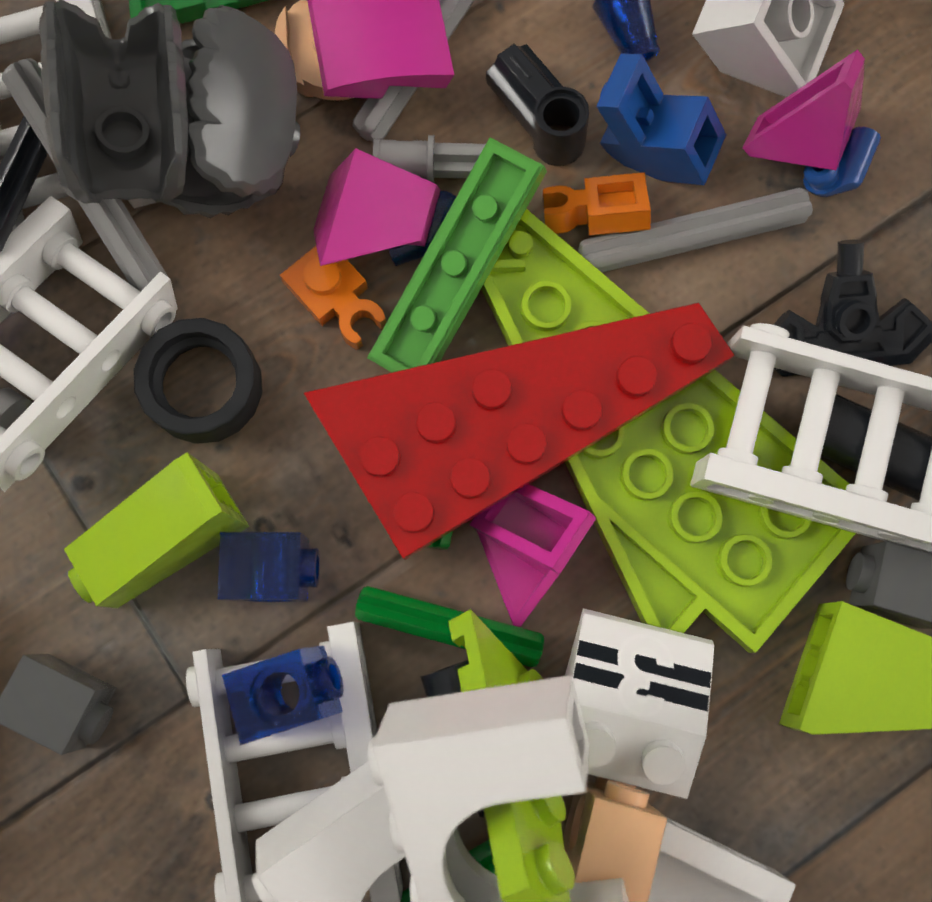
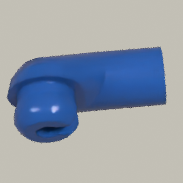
[803,127,881,197]

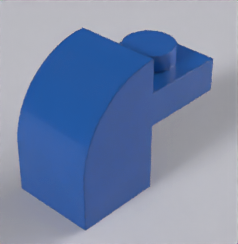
[596,54,727,185]

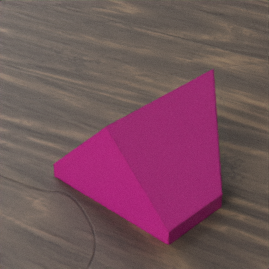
[742,49,865,170]
[313,148,441,266]
[470,484,596,627]

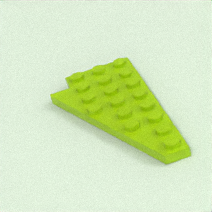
[481,208,856,653]

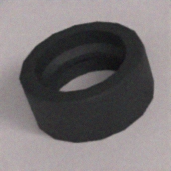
[133,318,262,444]

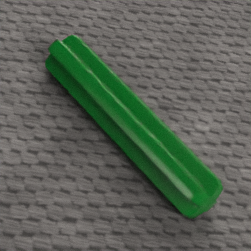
[355,586,545,667]

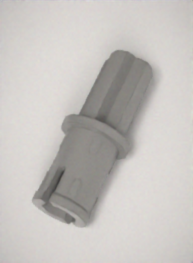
[373,135,486,183]

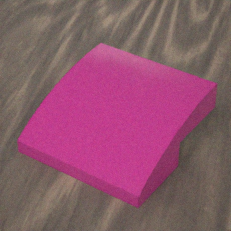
[307,0,454,99]

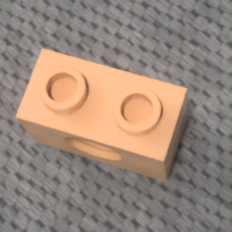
[563,776,667,902]

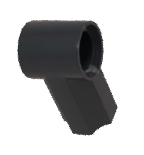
[486,43,589,166]

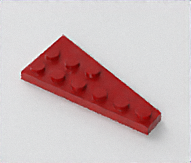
[304,303,735,560]

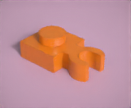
[543,172,651,235]
[280,246,386,350]

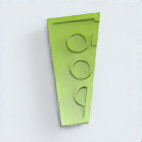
[448,609,575,902]

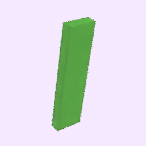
[367,137,547,372]

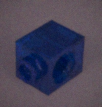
[218,532,320,602]
[222,646,344,745]

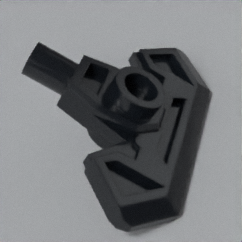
[773,240,932,377]

